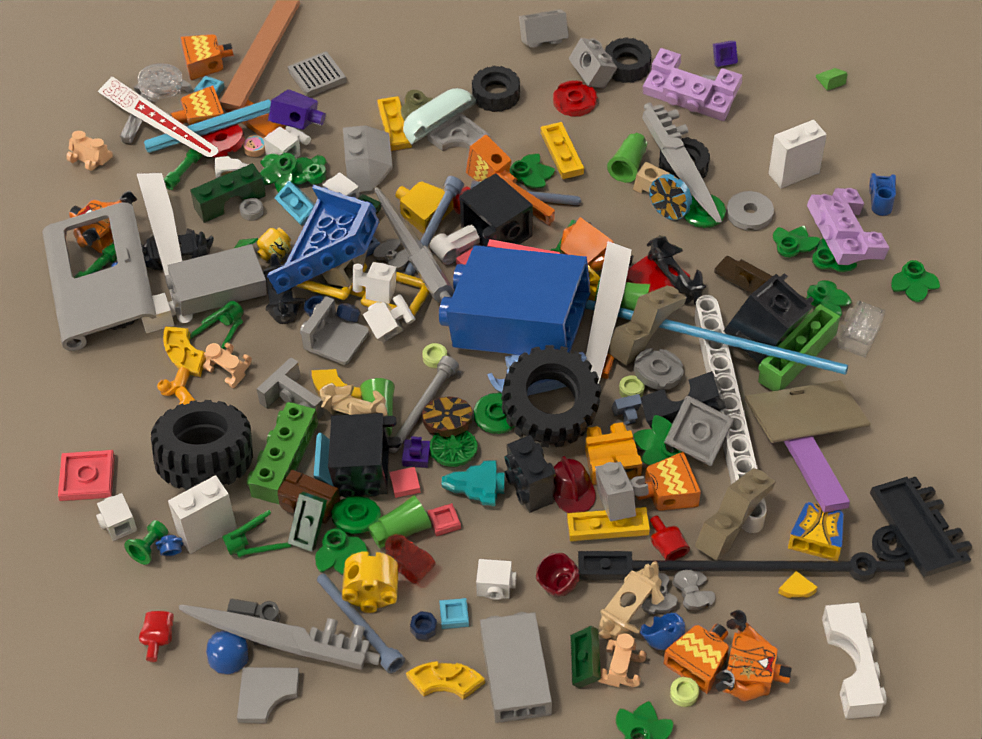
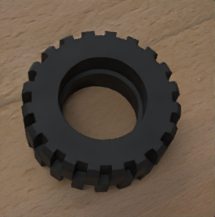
[501,345,601,448]
[151,400,253,491]

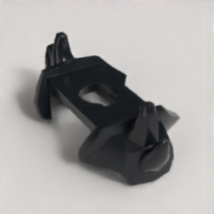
[141,228,214,270]
[647,235,706,305]
[263,253,306,324]

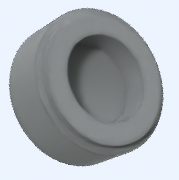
[240,198,264,221]

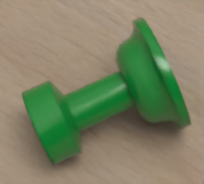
[124,520,169,565]

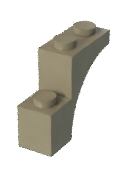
[607,285,687,365]
[695,468,776,561]

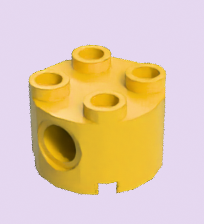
[342,551,398,613]

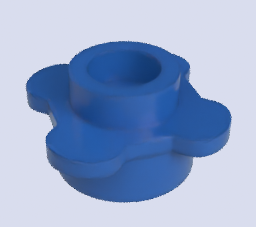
[156,535,184,556]

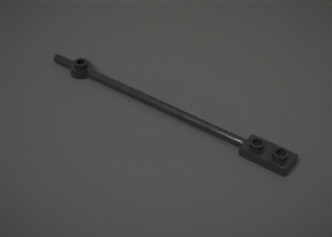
[578,551,905,581]

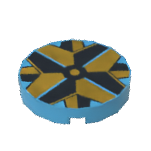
[650,174,692,220]

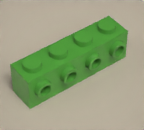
[758,304,840,391]
[247,402,318,504]

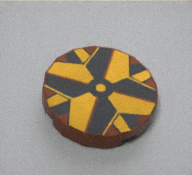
[422,396,473,437]

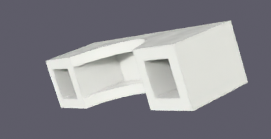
[822,603,886,719]

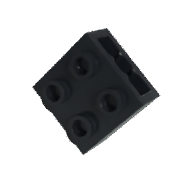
[504,435,556,513]

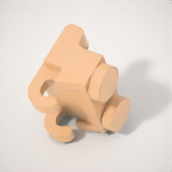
[67,131,113,171]
[203,343,252,388]
[598,634,647,687]

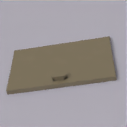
[745,380,870,443]

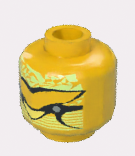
[256,227,292,262]

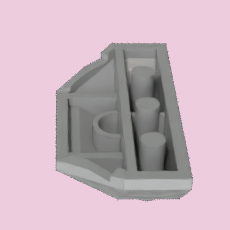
[343,126,392,195]

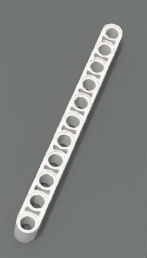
[695,295,766,533]

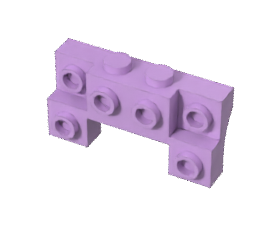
[643,48,742,121]
[807,188,889,265]

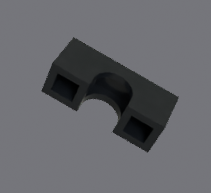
[640,371,726,429]

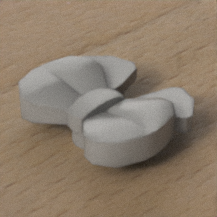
[374,239,409,272]
[672,570,715,611]
[641,573,678,614]

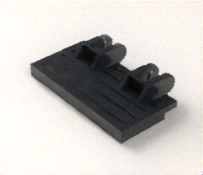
[870,476,973,578]

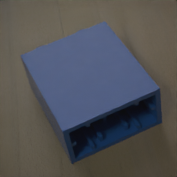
[439,245,591,355]

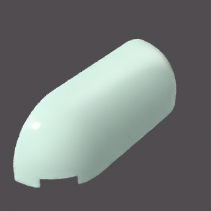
[403,88,476,144]

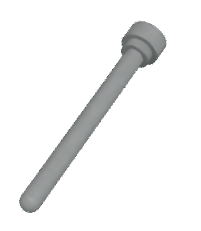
[389,356,459,453]

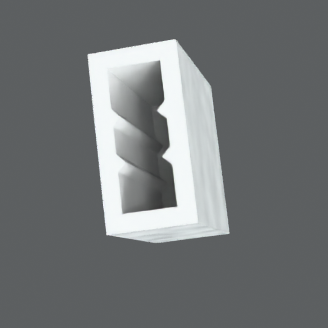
[768,120,827,188]
[168,475,237,554]

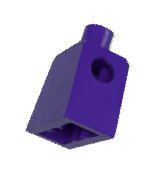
[268,89,326,129]

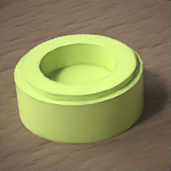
[422,343,447,368]
[619,375,644,398]
[670,677,699,707]

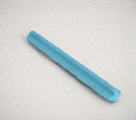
[144,99,271,153]

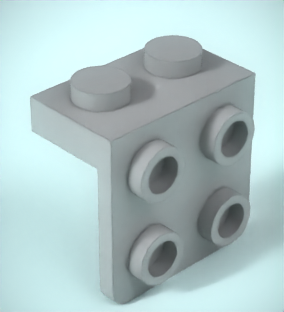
[300,296,369,365]

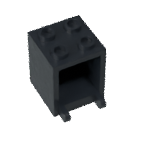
[460,173,533,247]
[723,273,814,364]
[328,413,402,498]

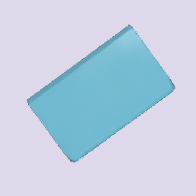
[274,181,315,225]
[314,433,333,486]

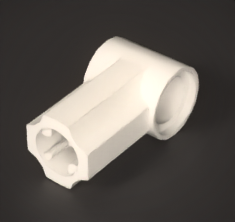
[430,225,480,265]

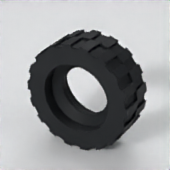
[605,37,652,83]
[472,66,520,112]
[659,137,710,179]

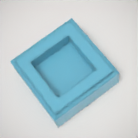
[194,76,225,97]
[439,598,469,629]

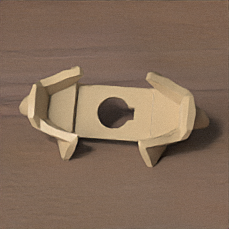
[320,383,388,416]
[598,561,664,640]

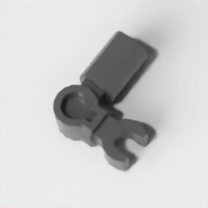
[227,598,281,648]

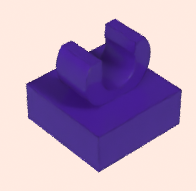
[713,40,738,67]
[402,436,430,468]

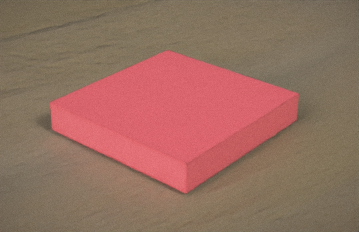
[58,450,115,501]

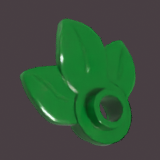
[260,153,298,193]
[510,154,555,189]
[293,155,327,185]
[773,226,820,257]
[812,238,857,272]
[891,260,940,302]
[806,280,852,317]
[633,415,681,466]
[315,529,368,575]
[616,701,673,739]

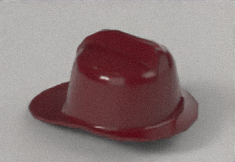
[553,456,596,513]

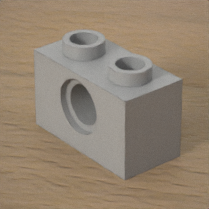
[569,38,617,88]

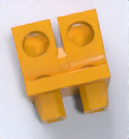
[585,422,642,485]

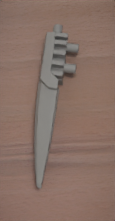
[642,103,722,222]
[374,187,454,303]
[179,605,381,670]

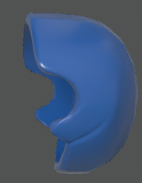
[640,613,685,650]
[206,630,248,674]

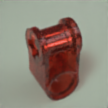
[385,534,436,585]

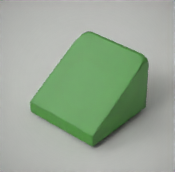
[816,68,848,91]

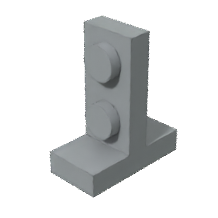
[257,358,324,420]

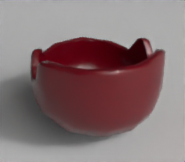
[536,553,580,597]

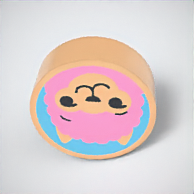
[243,135,265,157]

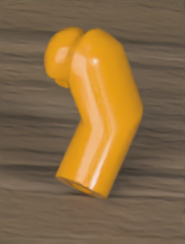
[157,367,190,396]

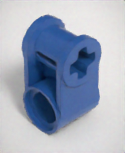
[869,173,896,216]

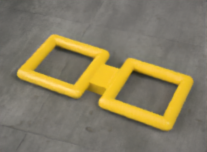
[296,263,430,317]

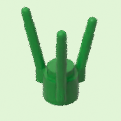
[190,301,244,349]
[222,510,292,558]

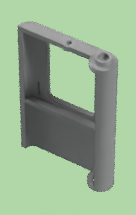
[42,202,157,351]

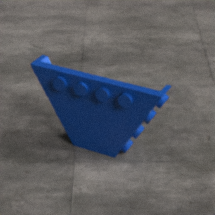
[267,185,380,294]

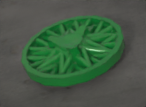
[683,194,726,228]
[473,393,515,434]
[430,430,478,467]
[332,496,381,534]

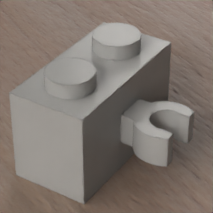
[519,9,569,47]
[595,462,649,521]

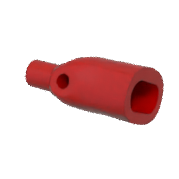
[650,515,690,560]
[139,611,174,662]

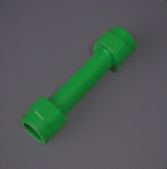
[164,148,203,190]
[74,244,117,278]

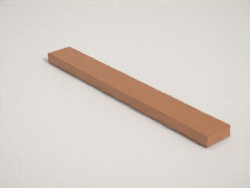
[220,0,300,110]

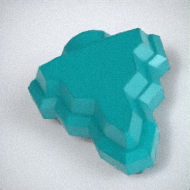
[442,460,505,506]

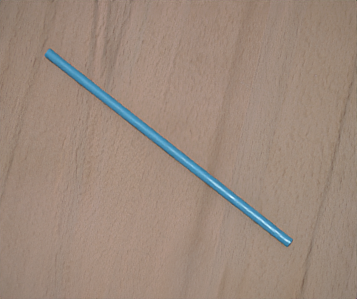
[585,299,848,375]

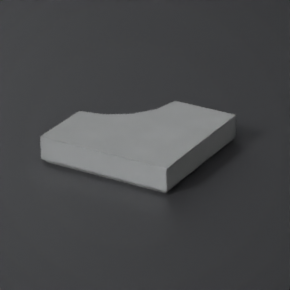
[427,112,490,151]
[237,667,300,723]

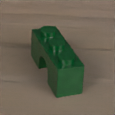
[190,163,266,223]

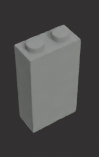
[165,244,267,316]
[480,612,552,723]

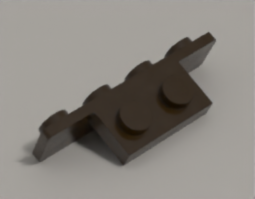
[714,256,807,300]

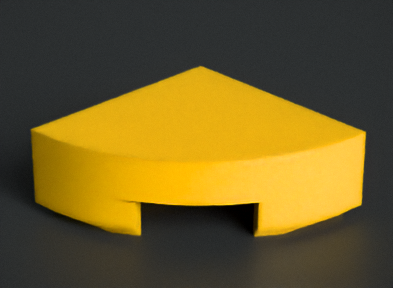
[778,571,818,598]

